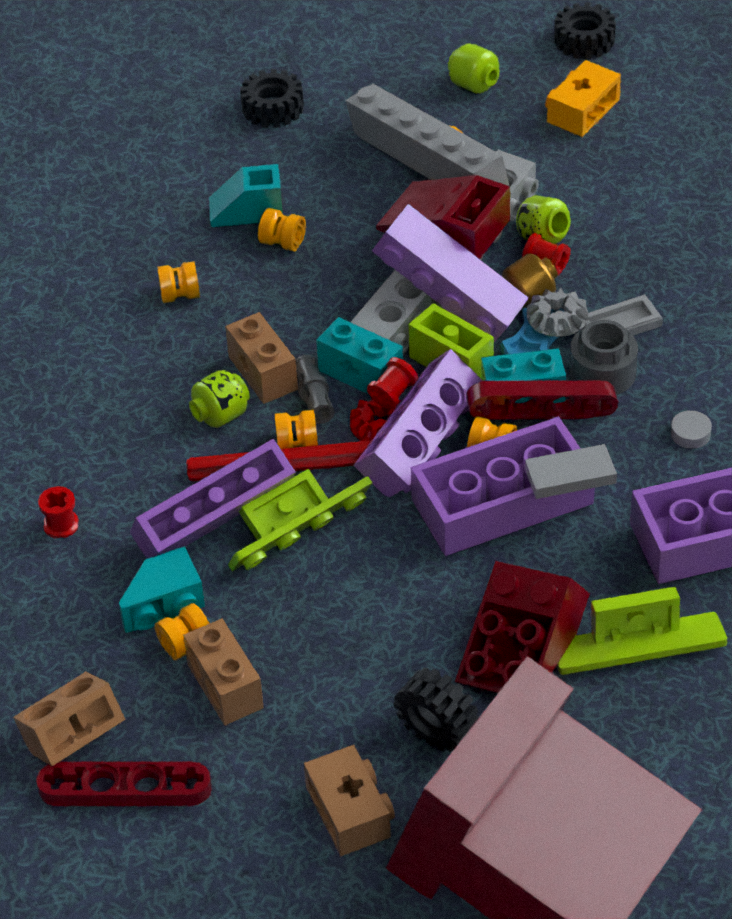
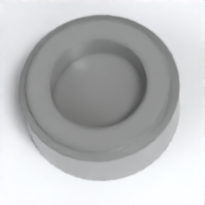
[671,411,712,449]

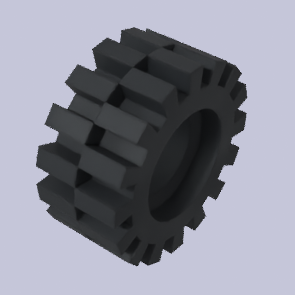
[554,2,616,59]
[240,69,304,128]
[393,668,479,752]

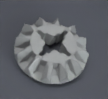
[527,288,588,337]

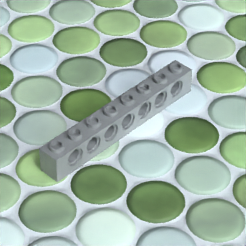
[351,150,538,355]

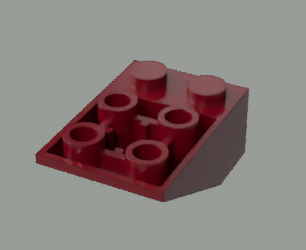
[376,175,510,259]
[455,561,590,694]

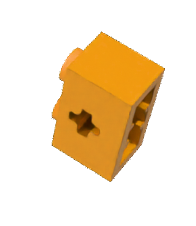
[545,60,621,137]

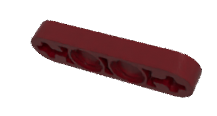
[466,380,619,420]
[36,761,212,806]

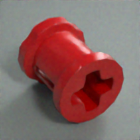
[522,233,571,276]
[367,357,419,409]
[38,486,79,538]

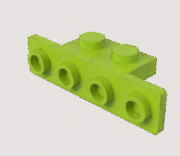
[228,469,373,571]
[557,587,727,675]

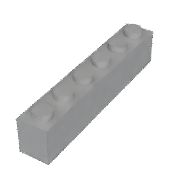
[345,84,511,192]

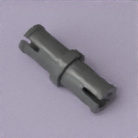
[296,355,335,424]

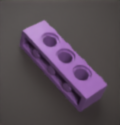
[353,349,483,497]

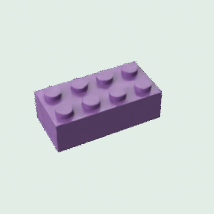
[411,416,595,556]
[630,468,732,584]

